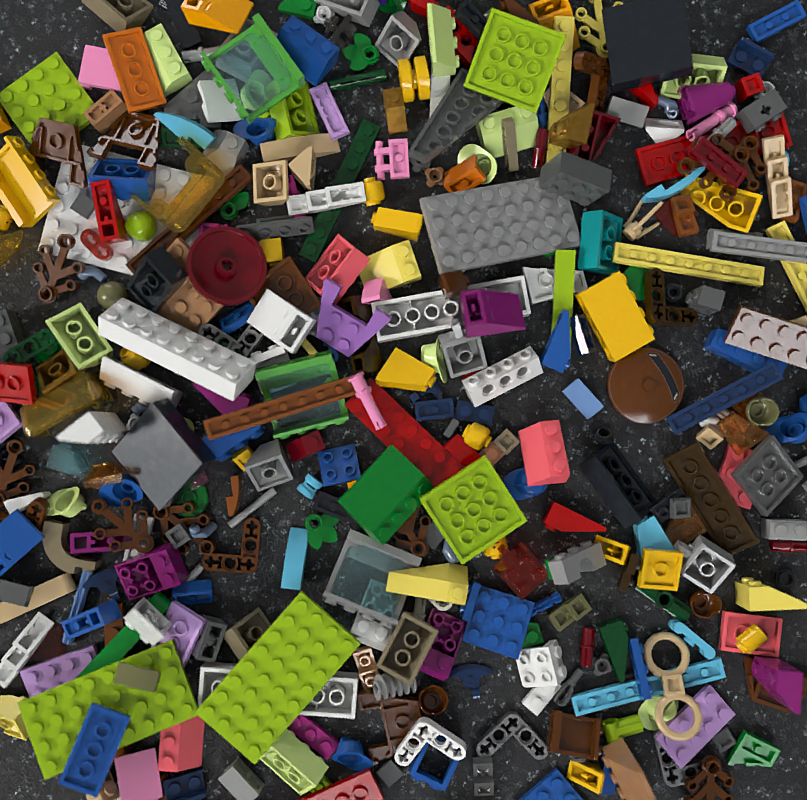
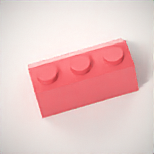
[305,234,370,305]
[518,420,570,487]
[158,716,205,772]

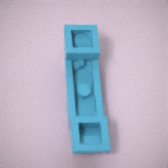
[641,167,706,203]

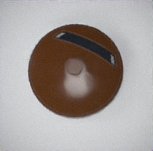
[606,347,684,424]

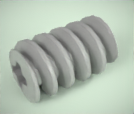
[373,673,417,701]

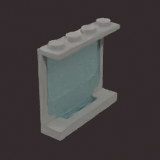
[323,529,422,628]

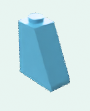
[633,514,675,560]

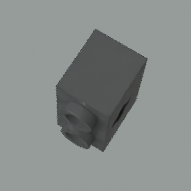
[736,88,788,135]
[685,285,726,315]
[191,615,227,663]

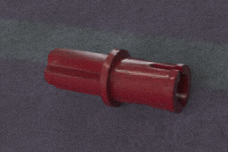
[531,128,549,168]
[769,540,807,554]
[580,627,596,667]

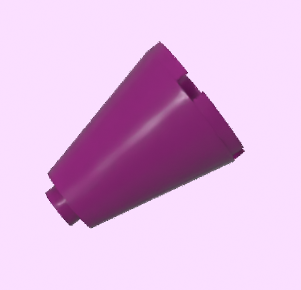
[677,82,736,124]

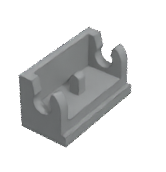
[605,96,649,129]
[218,757,265,800]

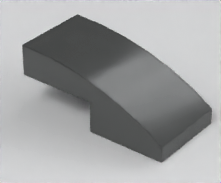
[473,756,494,796]

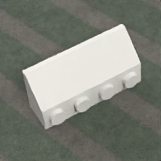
[99,356,183,408]
[56,411,128,444]

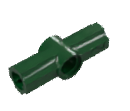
[633,579,692,623]

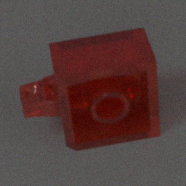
[493,542,548,600]

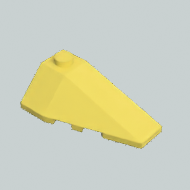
[385,563,468,605]
[0,695,29,741]

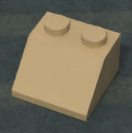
[253,160,289,207]

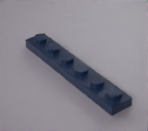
[666,362,784,435]

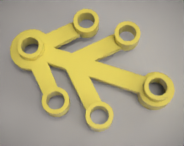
[575,0,623,59]

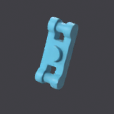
[668,618,716,659]

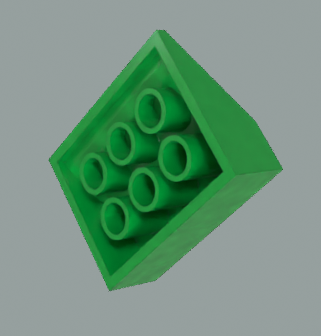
[338,445,435,545]

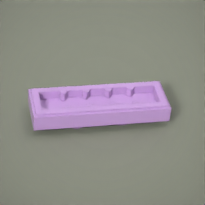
[309,82,350,141]

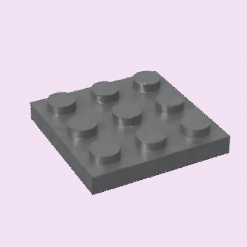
[731,434,804,517]

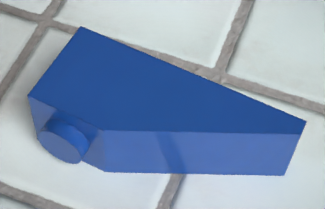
[540,309,571,373]
[61,599,122,640]

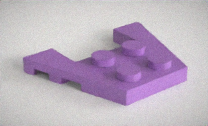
[316,277,393,357]

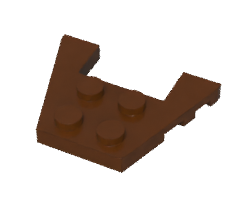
[86,110,162,172]
[28,117,88,188]
[357,691,424,765]

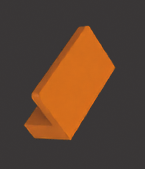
[444,154,486,193]

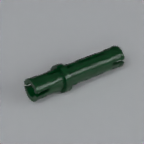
[329,69,387,92]

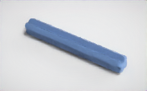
[62,571,94,645]

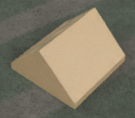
[288,146,316,192]

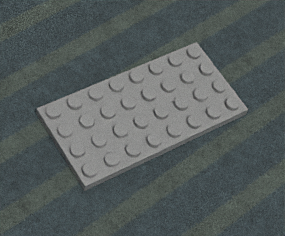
[419,177,580,275]

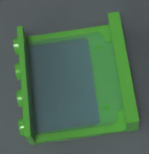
[200,13,306,123]
[254,350,349,439]

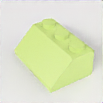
[427,3,459,77]
[143,23,193,97]
[659,54,728,99]
[475,106,539,158]
[45,302,113,370]
[260,729,329,796]

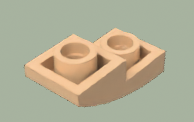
[352,645,380,690]

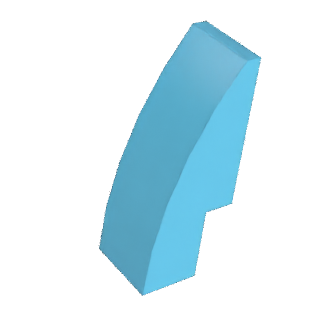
[154,111,218,150]
[281,527,308,590]

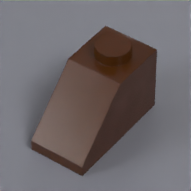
[439,270,470,300]

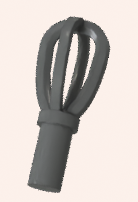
[553,667,584,706]

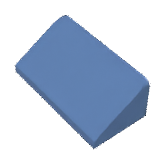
[562,378,604,420]

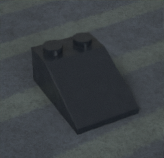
[126,245,188,313]

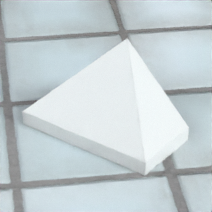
[644,118,685,143]

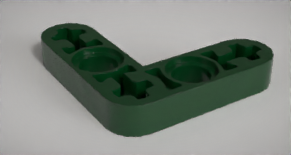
[3,329,57,400]

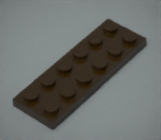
[663,441,760,555]

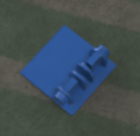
[318,443,361,487]

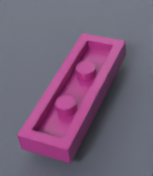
[287,715,340,760]

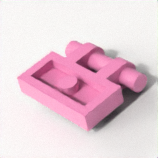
[374,139,410,180]

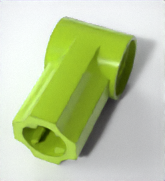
[601,714,644,744]

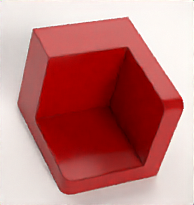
[734,72,765,104]

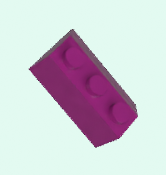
[751,656,803,714]

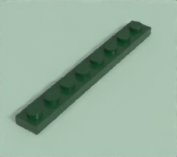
[298,119,381,264]

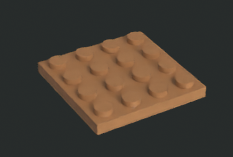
[156,237,224,334]

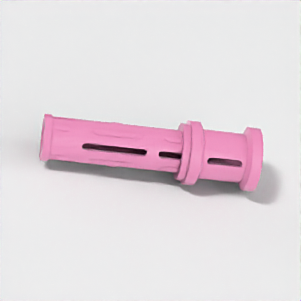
[686,101,738,141]
[347,372,387,430]

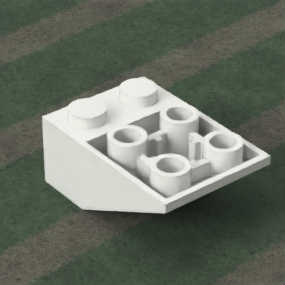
[247,289,317,353]
[350,579,400,652]

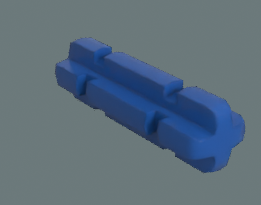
[531,591,562,617]

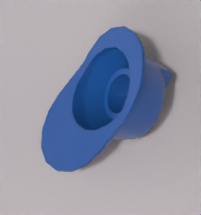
[233,118,276,146]
[765,412,807,444]
[503,468,548,500]
[99,474,143,507]
[331,736,373,771]

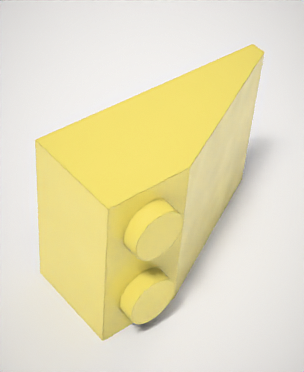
[359,240,421,291]
[735,577,807,611]

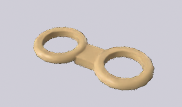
[643,631,702,741]

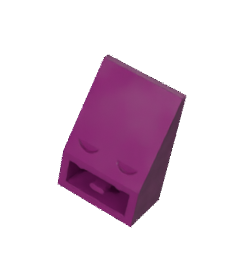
[460,289,526,338]
[193,382,256,414]
[114,542,189,600]
[419,607,467,681]

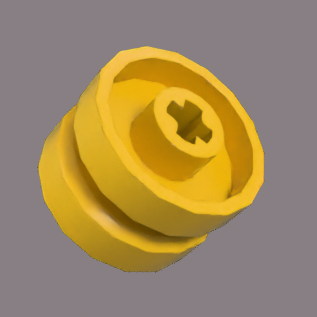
[397,55,430,103]

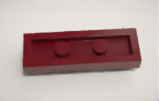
[689,136,748,189]

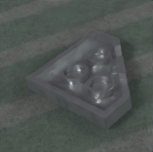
[164,71,225,130]

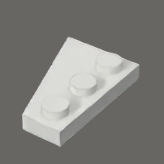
[522,267,588,304]

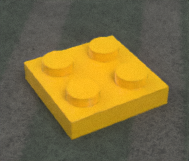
[637,548,684,591]

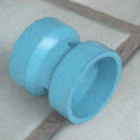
[297,473,323,500]

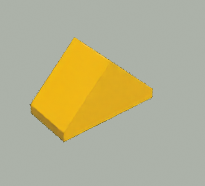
[594,535,631,566]
[566,760,605,794]

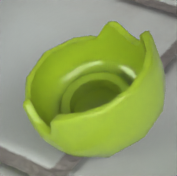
[125,211,157,242]

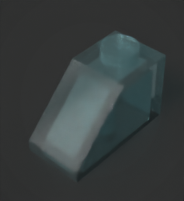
[46,442,91,478]

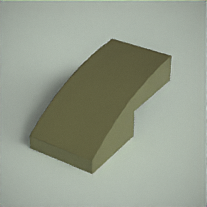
[547,593,592,632]
[113,662,161,692]

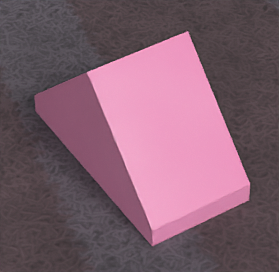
[361,277,393,305]

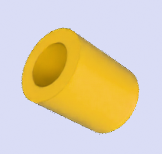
[735,624,768,654]

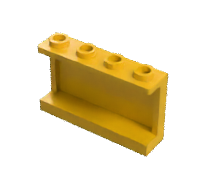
[0,135,61,227]
[574,271,655,362]

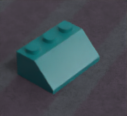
[577,210,623,275]

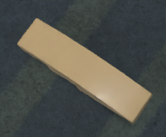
[260,133,340,163]
[762,134,793,219]

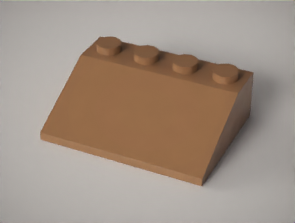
[601,738,656,800]

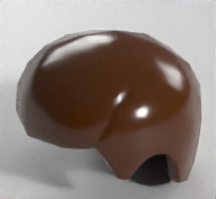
[689,589,723,619]
[418,685,449,716]

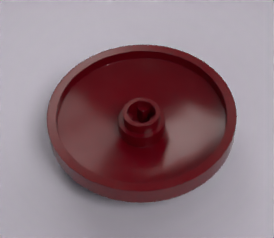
[186,226,267,305]

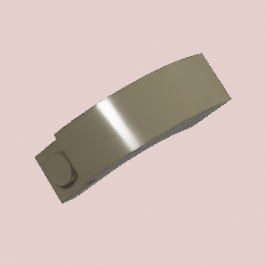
[42,519,102,574]

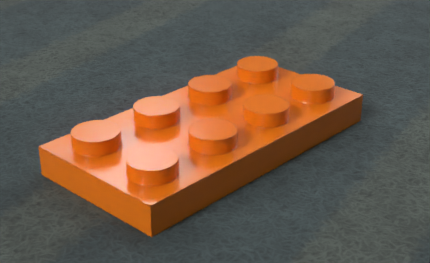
[102,26,167,114]

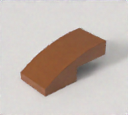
[777,179,807,224]
[670,193,699,238]
[225,475,242,516]

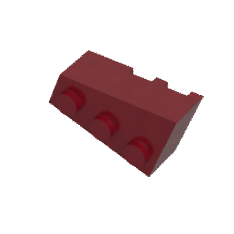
[568,110,621,163]

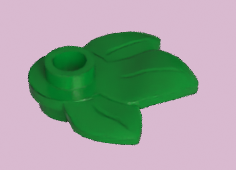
[342,33,379,71]
[219,192,249,220]
[305,514,339,550]

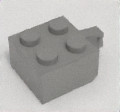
[438,318,488,378]
[674,534,736,594]

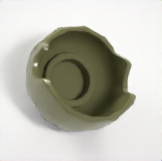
[97,281,129,310]
[745,397,780,426]

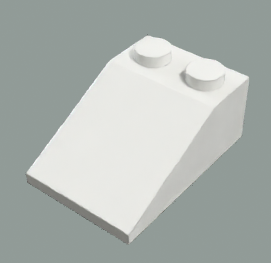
[123,597,172,646]

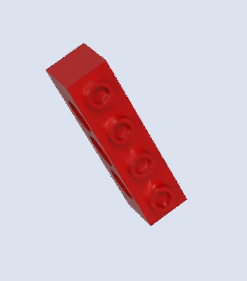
[445,5,479,71]

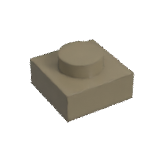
[493,428,520,455]

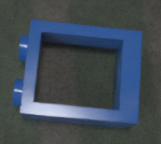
[409,735,461,791]

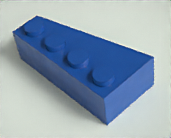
[702,329,788,375]

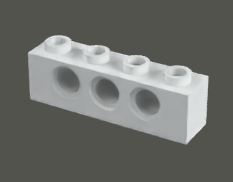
[462,346,543,407]

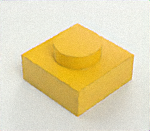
[232,445,254,472]

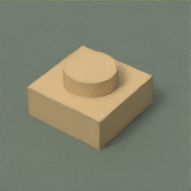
[696,423,725,450]

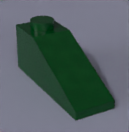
[596,616,629,683]

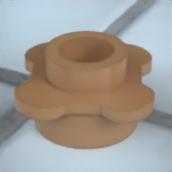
[425,167,444,187]

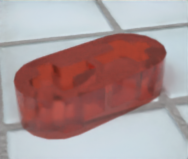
[80,229,114,261]

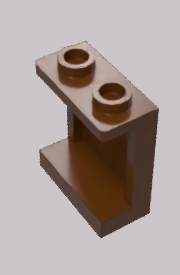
[547,710,603,760]

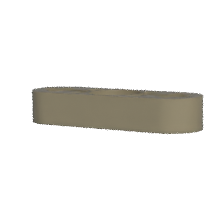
[501,117,519,173]

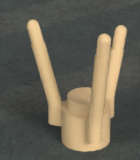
[622,200,663,241]

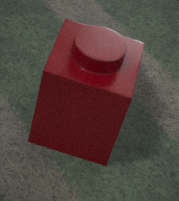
[285,430,327,462]

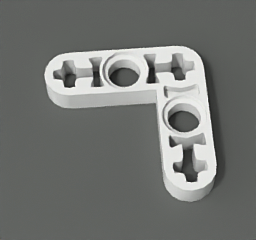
[394,717,467,766]

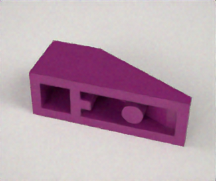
[70,531,132,554]

